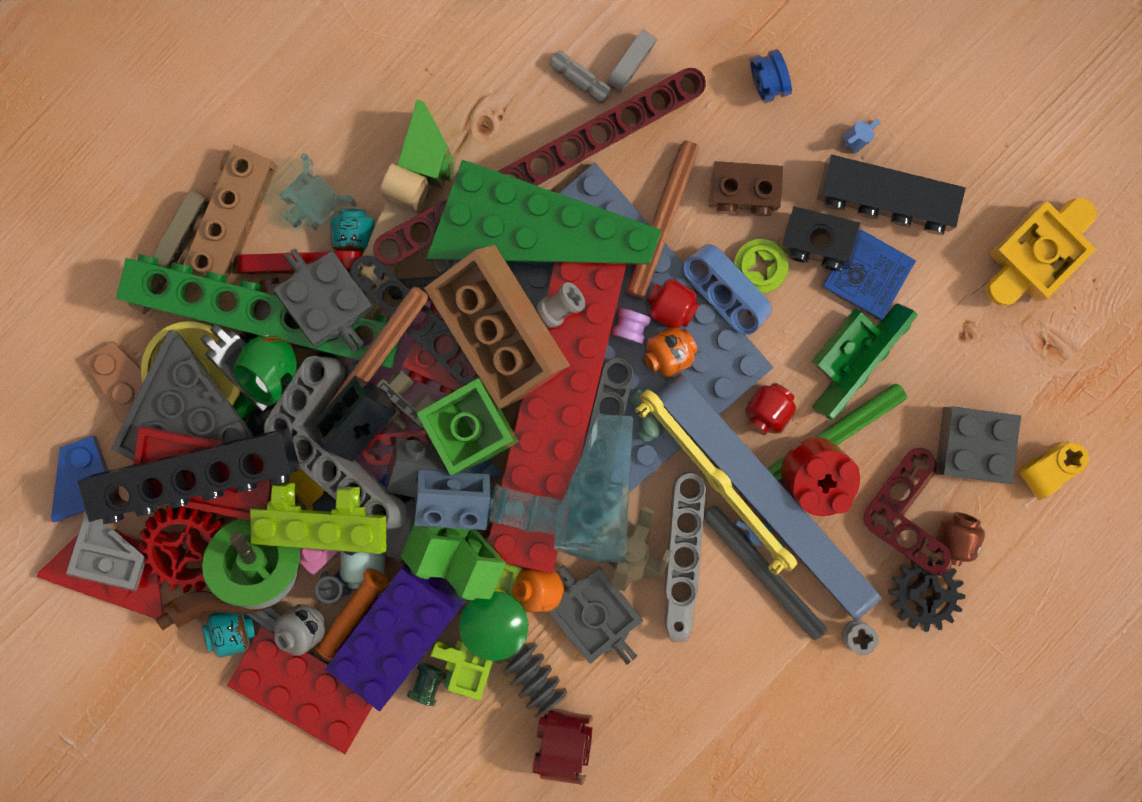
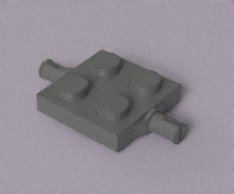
[273,249,373,352]
[548,565,643,665]

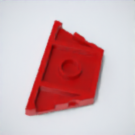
[37,529,165,619]

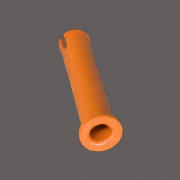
[316,569,389,659]

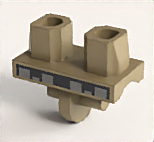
[377,370,436,432]

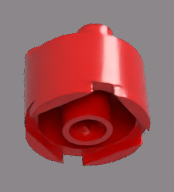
[781,437,860,516]

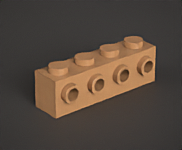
[180,145,277,283]

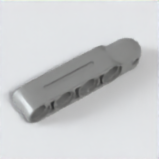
[664,472,706,642]

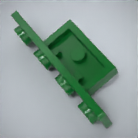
[811,303,918,420]

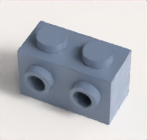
[415,470,491,530]

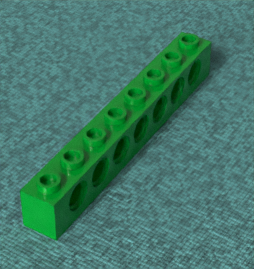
[116,254,401,368]

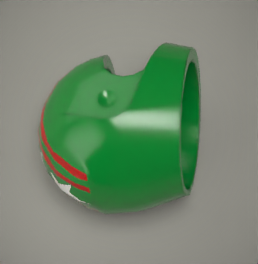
[233,335,297,406]

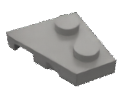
[66,512,145,592]

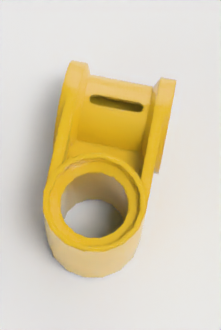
[1018,442,1089,500]

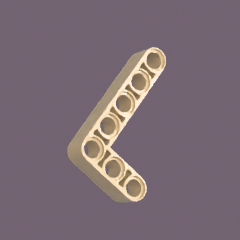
[356,164,431,341]

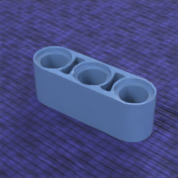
[683,244,772,335]

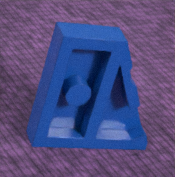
[51,436,108,522]

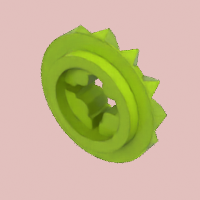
[734,239,789,293]

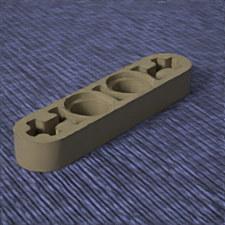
[128,190,209,314]

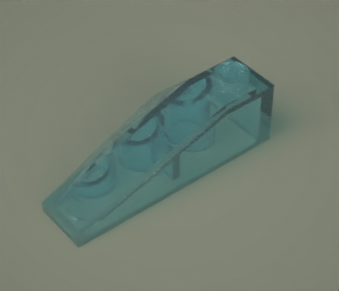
[554,414,633,563]

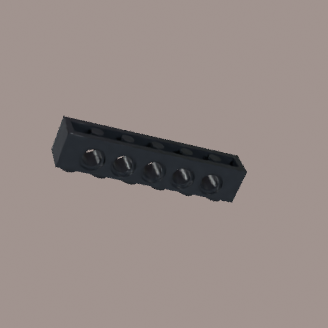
[78,427,300,524]

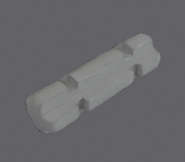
[550,50,611,103]

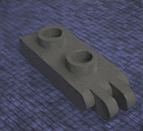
[200,324,287,411]

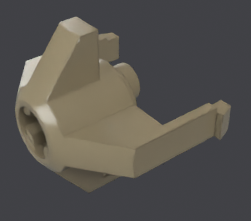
[595,506,671,591]

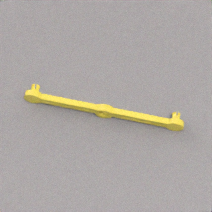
[635,390,797,575]

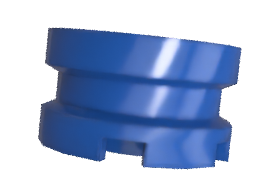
[750,49,792,103]

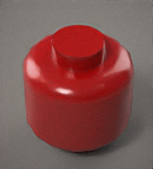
[646,279,700,328]
[745,383,796,435]

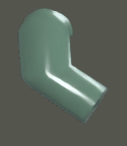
[628,389,662,442]

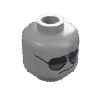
[274,604,325,656]

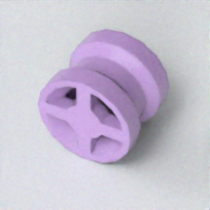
[610,308,651,345]

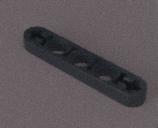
[351,255,479,385]

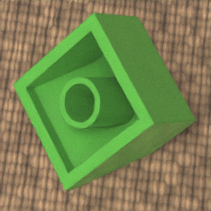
[397,100,456,189]
[417,378,519,476]

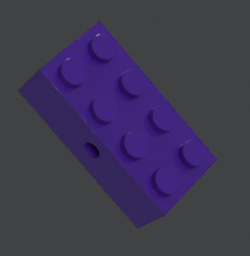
[325,564,466,712]

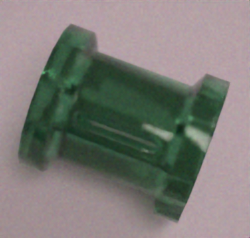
[406,663,447,706]

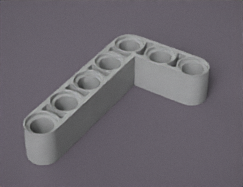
[264,356,407,530]

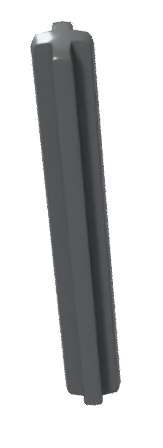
[704,505,827,641]

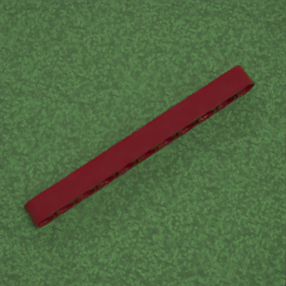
[373,67,706,266]

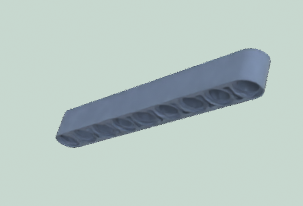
[656,373,882,622]

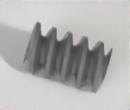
[496,642,567,717]

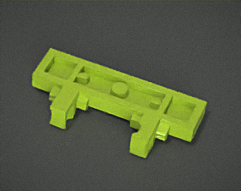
[250,482,386,554]
[431,563,522,701]

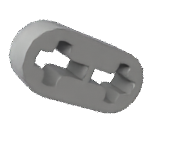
[607,29,657,92]

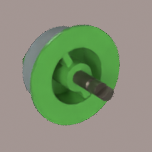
[202,518,300,609]

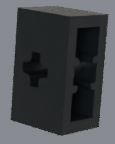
[311,376,397,462]

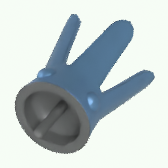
[315,571,352,605]

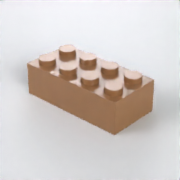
[424,245,570,409]

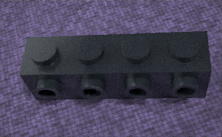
[817,154,966,235]

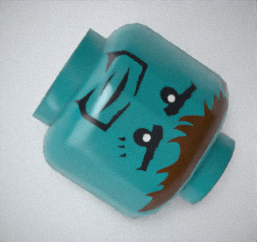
[330,209,375,253]
[202,613,255,658]

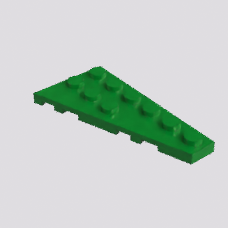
[426,160,662,265]

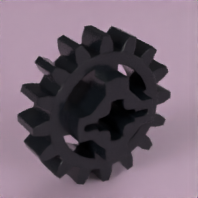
[888,556,966,632]

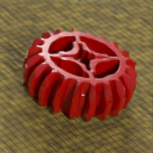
[138,505,224,593]

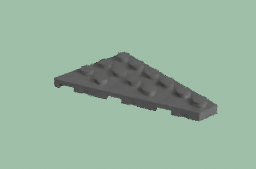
[111,329,308,510]

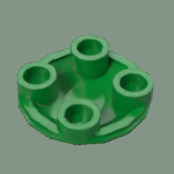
[459,591,529,661]

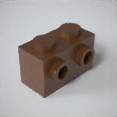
[709,161,783,216]

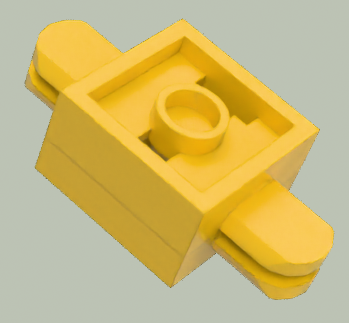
[985,197,1097,306]

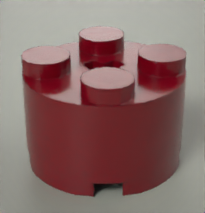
[533,709,593,785]

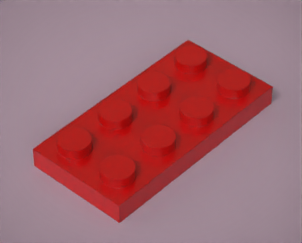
[133,426,272,521]
[227,626,373,754]

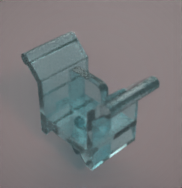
[279,153,357,231]
[488,483,562,535]

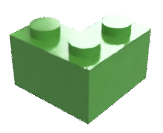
[400,522,506,600]

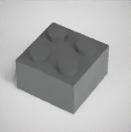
[935,406,1021,484]

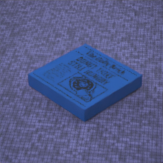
[822,229,916,320]

